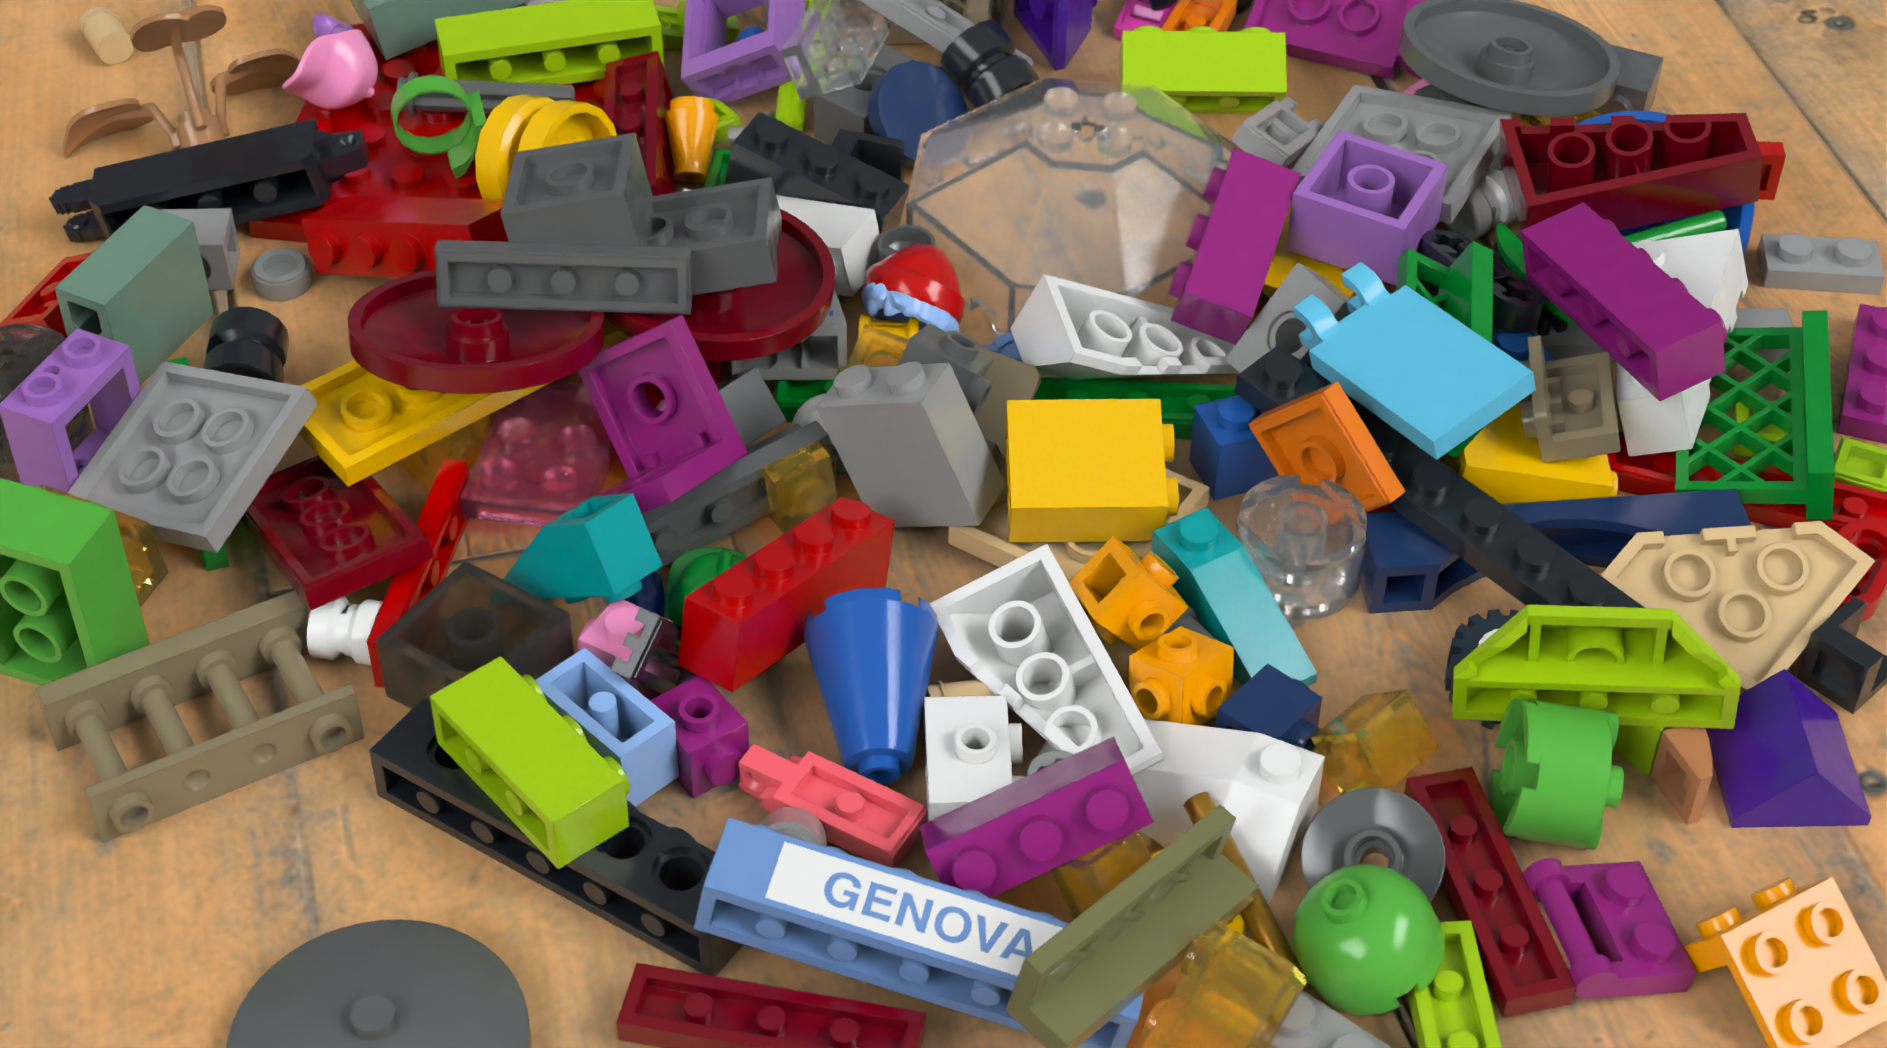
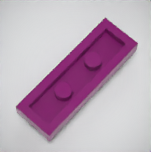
[1837,303,1887,444]

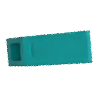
[493,493,663,605]

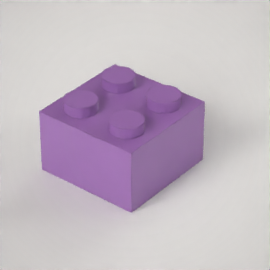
[1286,130,1449,286]

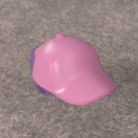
[282,13,378,109]

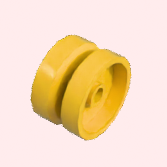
[475,94,617,200]

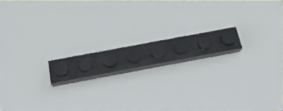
[1234,345,1645,608]

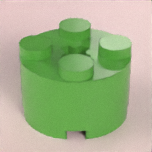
[1489,698,1624,850]

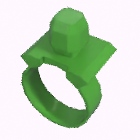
[390,75,486,179]

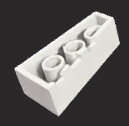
[1617,229,1748,457]

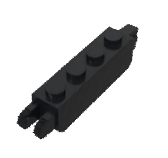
[49,118,369,243]

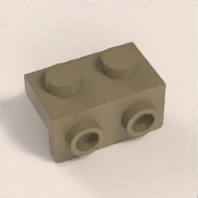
[1520,335,1620,463]

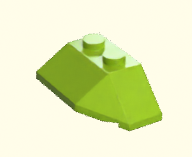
[1452,605,1741,729]

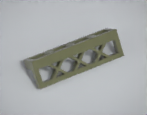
[1005,804,1259,1048]

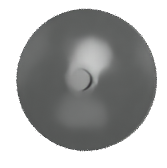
[1398,0,1621,116]
[226,919,532,1048]

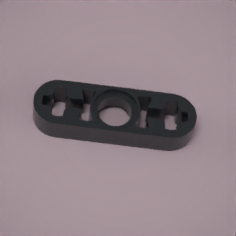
[1418,230,1545,333]

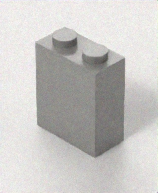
[815,362,1006,527]

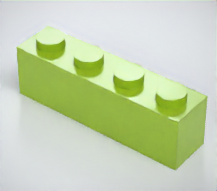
[434,0,664,85]

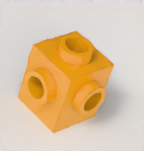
[1069,536,1189,651]
[1127,626,1234,726]

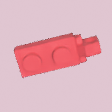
[738,744,928,868]

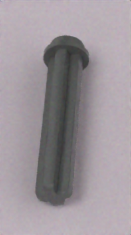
[397,72,576,117]

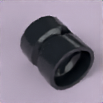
[941,19,1042,124]
[203,307,289,383]

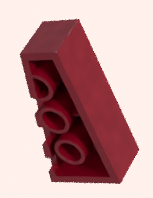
[1500,113,1763,231]

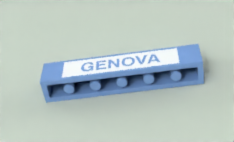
[694,817,1144,1048]

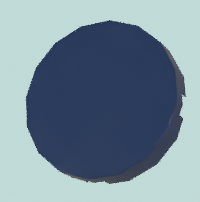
[868,60,970,172]

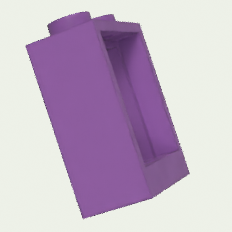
[680,0,805,104]
[0,328,141,496]

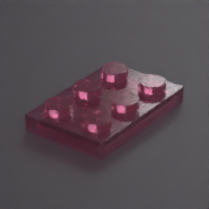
[460,381,617,527]

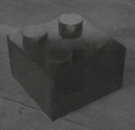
[376,561,574,709]

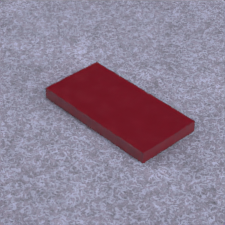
[240,455,434,610]

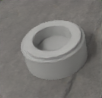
[251,248,313,301]

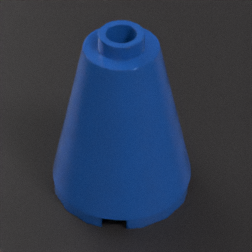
[804,588,938,786]

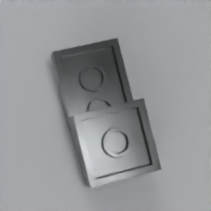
[500,133,782,295]

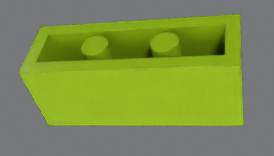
[1119,26,1287,114]
[430,656,630,869]

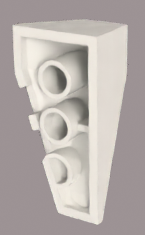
[1010,274,1245,380]
[929,544,1164,775]
[1038,719,1325,904]

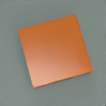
[1248,381,1405,530]

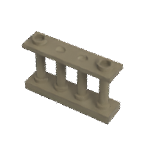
[35,590,365,843]

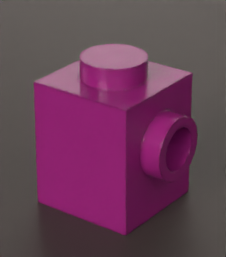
[650,675,749,799]

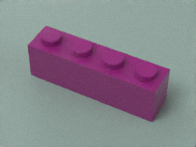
[1521,202,1728,401]

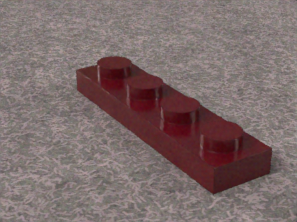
[1404,767,1576,1018]
[616,963,926,1048]

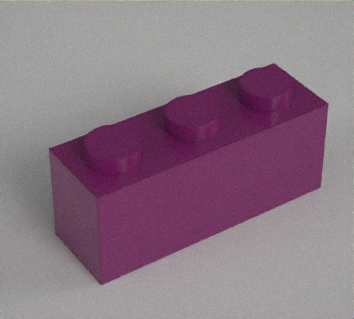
[1168,148,1301,345]
[920,736,1154,898]

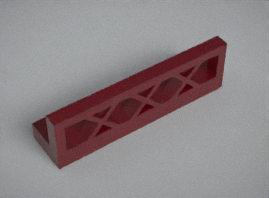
[604,51,676,196]

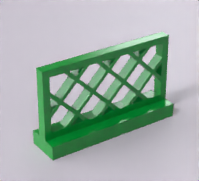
[1675,310,1835,520]

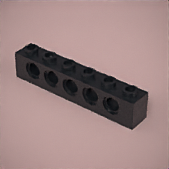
[369,698,743,976]

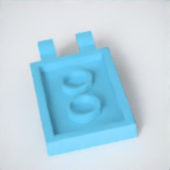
[1293,262,1536,460]

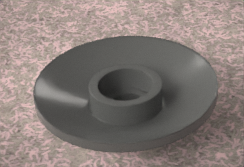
[1301,788,1445,902]

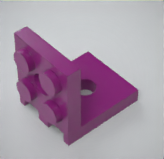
[578,315,748,514]

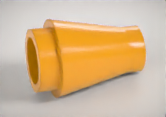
[664,96,720,183]

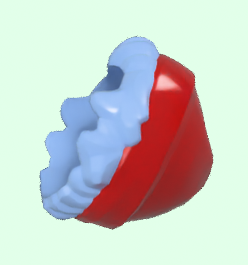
[861,244,966,332]

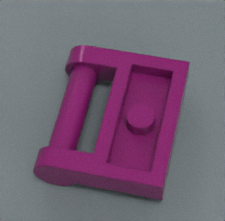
[1523,858,1697,999]

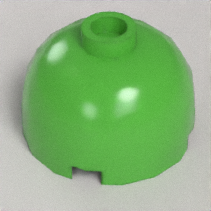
[1292,863,1445,1016]

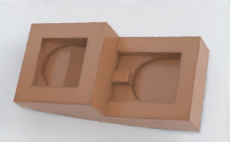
[1650,727,1712,825]

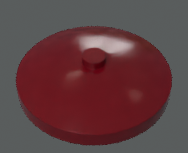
[604,208,835,361]
[347,269,605,394]

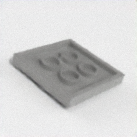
[1292,84,1512,224]
[65,361,318,553]

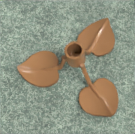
[62,5,300,158]

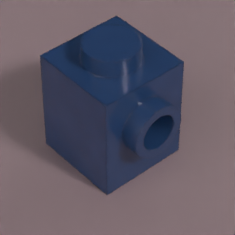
[1215,663,1322,752]

